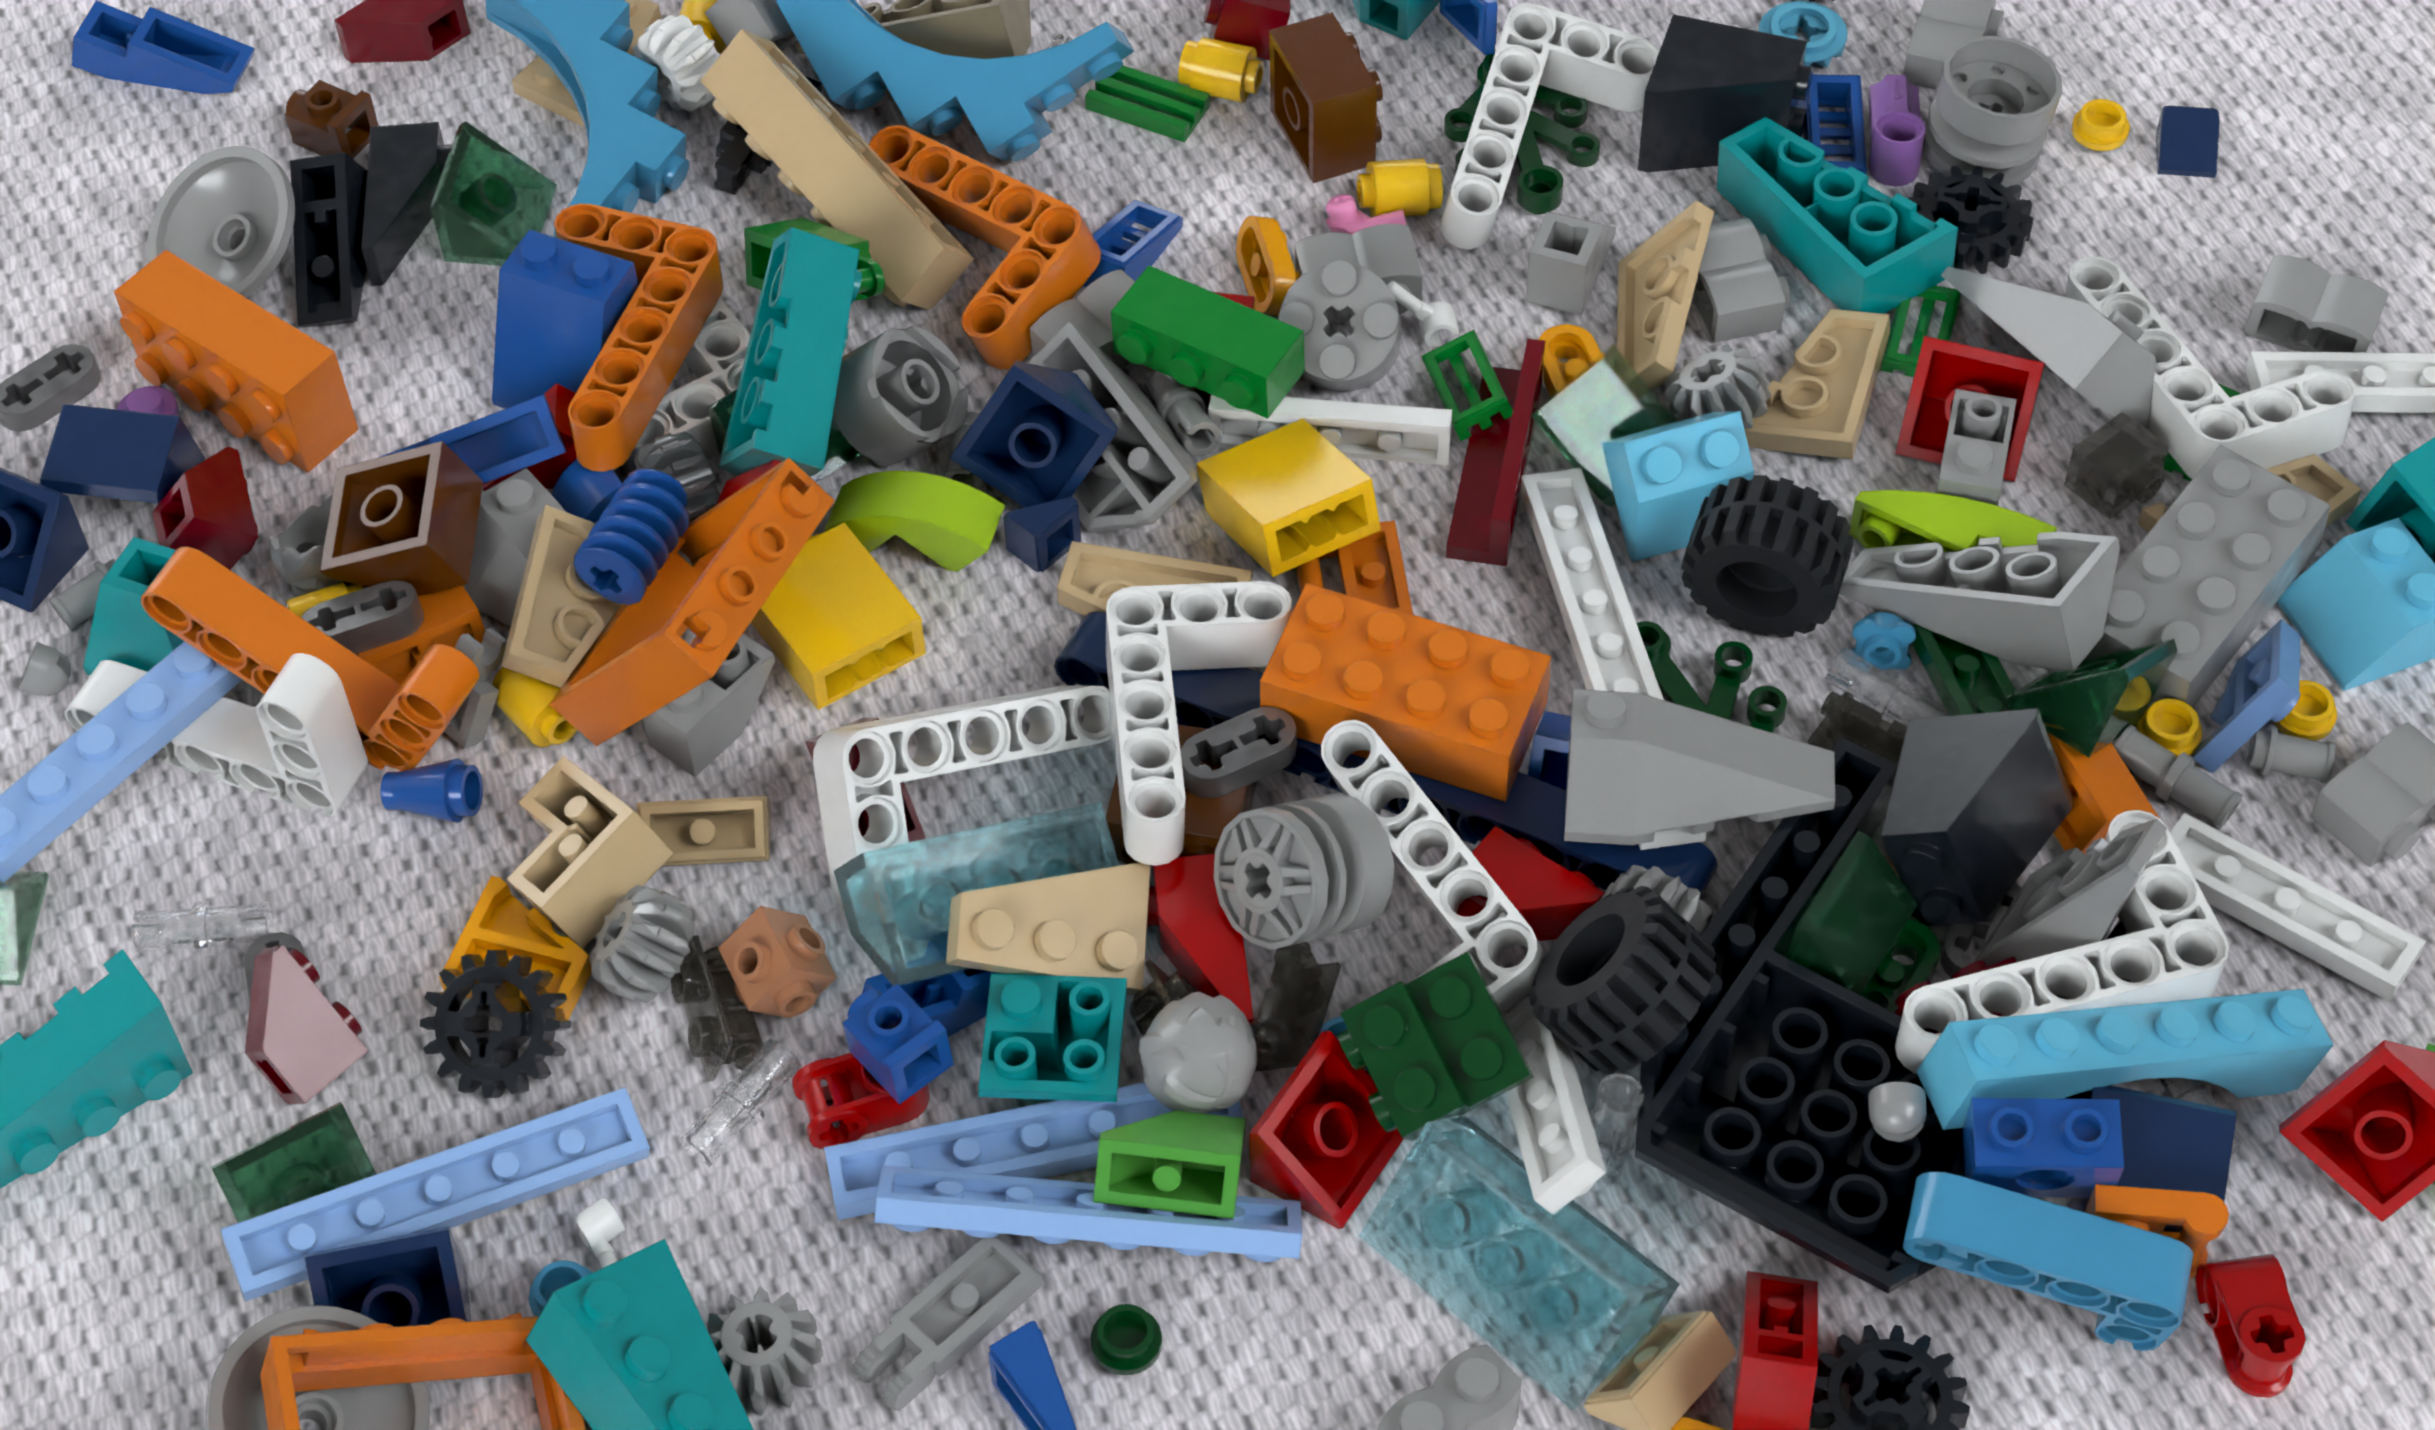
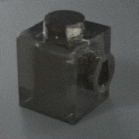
[2064,412,2169,520]

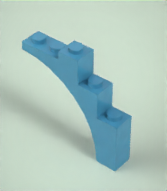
[486,0,689,238]
[775,0,1135,162]

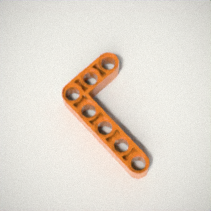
[868,125,1101,369]
[554,203,724,472]
[140,547,480,772]

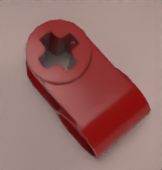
[792,1052,930,1150]
[2195,1254,2306,1398]

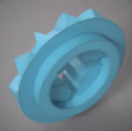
[1758,1,1848,68]

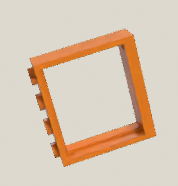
[549,457,835,746]
[260,1313,586,1430]

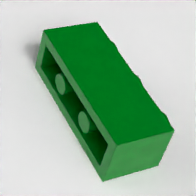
[1110,265,1305,419]

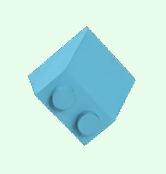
[1601,411,1754,562]
[2277,518,2435,691]

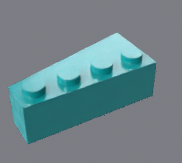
[0,949,193,1189]

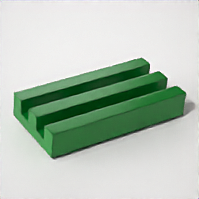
[1085,65,1210,143]
[1881,285,1961,377]
[1421,330,1513,441]

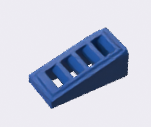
[1439,0,1498,55]
[1799,74,1867,174]
[1083,200,1183,288]
[988,1321,1077,1430]

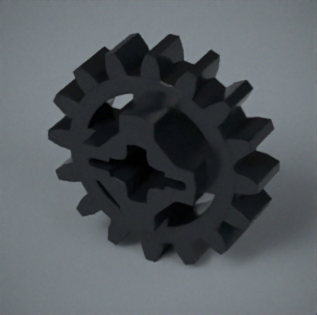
[1908,165,2034,274]
[420,950,571,1098]
[1809,1325,1970,1430]

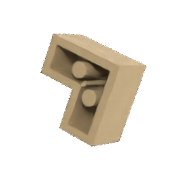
[506,755,674,949]

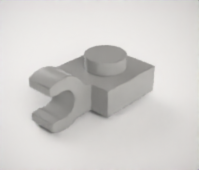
[444,628,507,748]

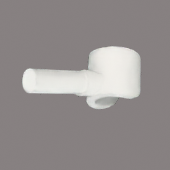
[1387,281,1459,347]
[577,1198,625,1269]

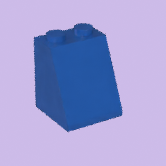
[492,229,639,409]

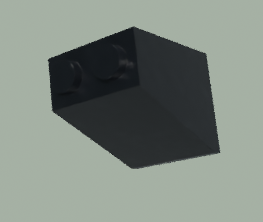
[1638,14,1813,172]
[1881,708,2073,925]

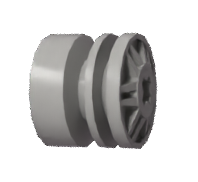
[1923,36,2062,187]
[1213,792,1395,950]

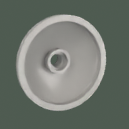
[147,146,295,298]
[206,1306,430,1430]

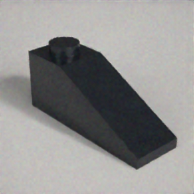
[361,122,457,286]
[290,152,367,328]

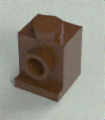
[285,80,379,159]

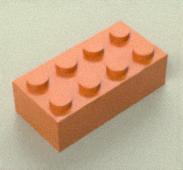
[114,250,359,473]
[1260,583,1552,802]

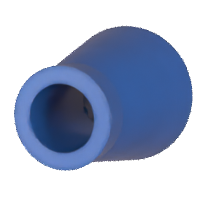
[380,758,483,823]

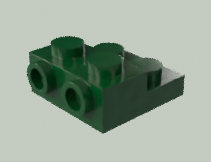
[1337,952,1534,1141]

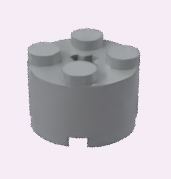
[1278,260,1402,391]
[831,326,968,467]

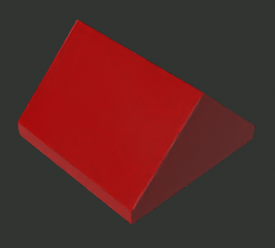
[1895,336,2044,482]
[1249,1031,1404,1229]
[2279,1040,2435,1222]

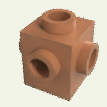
[718,906,837,1018]

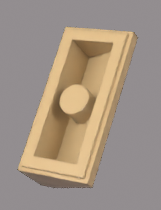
[637,796,771,866]
[1583,1310,1736,1430]

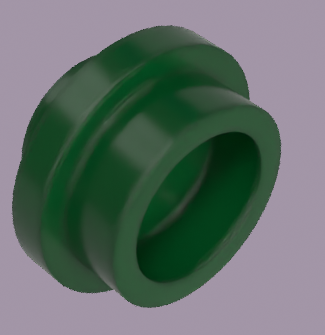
[1090,1304,1162,1375]

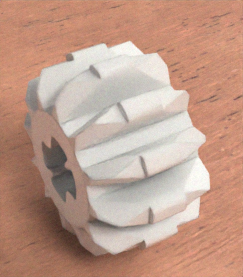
[633,14,721,112]

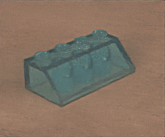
[834,802,1119,986]
[1359,1116,1680,1410]

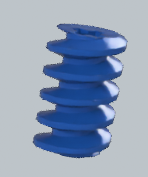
[573,469,689,605]

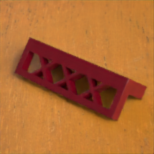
[1446,338,1545,566]

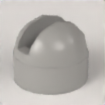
[18,642,71,696]
[1868,1082,1927,1143]

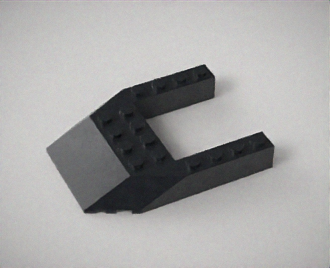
[1635,737,2187,1294]

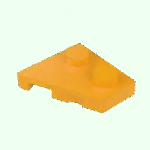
[439,875,592,1020]

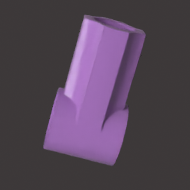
[1868,75,1926,187]

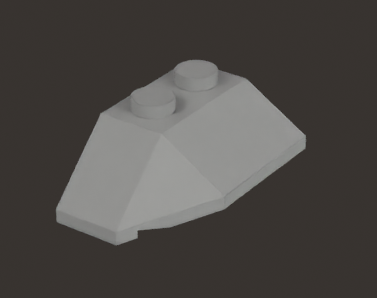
[1029,321,1197,533]

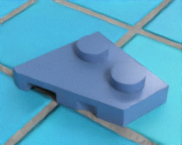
[2192,619,2301,773]

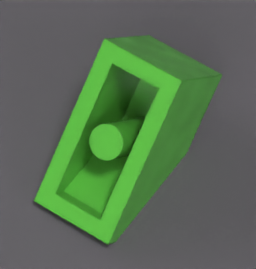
[1093,1110,1246,1219]

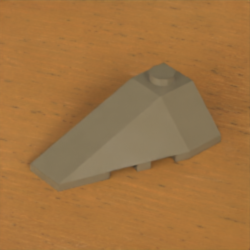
[795,0,1031,59]

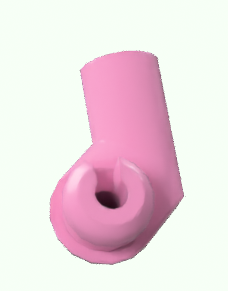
[1326,194,1407,235]

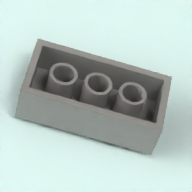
[2084,444,2331,708]

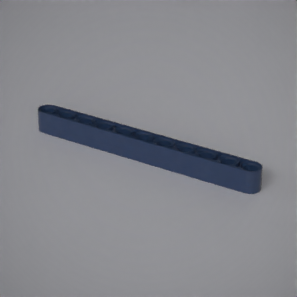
[1054,611,1718,900]

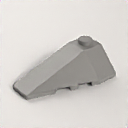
[1839,531,2120,672]

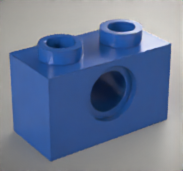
[1962,1098,2124,1198]

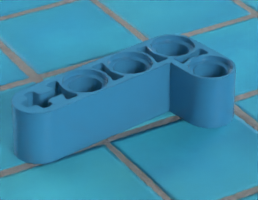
[1903,1172,2193,1351]

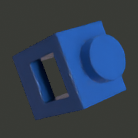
[842,983,954,1105]

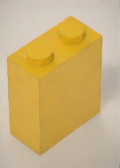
[1196,418,1381,577]
[751,523,926,710]

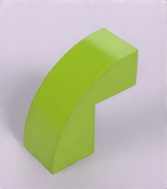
[823,471,1005,572]

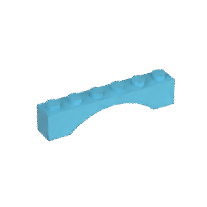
[1916,989,2334,1130]

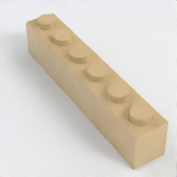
[700,29,974,310]

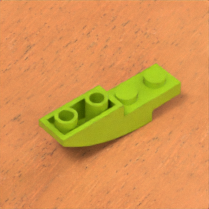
[1849,490,2057,552]

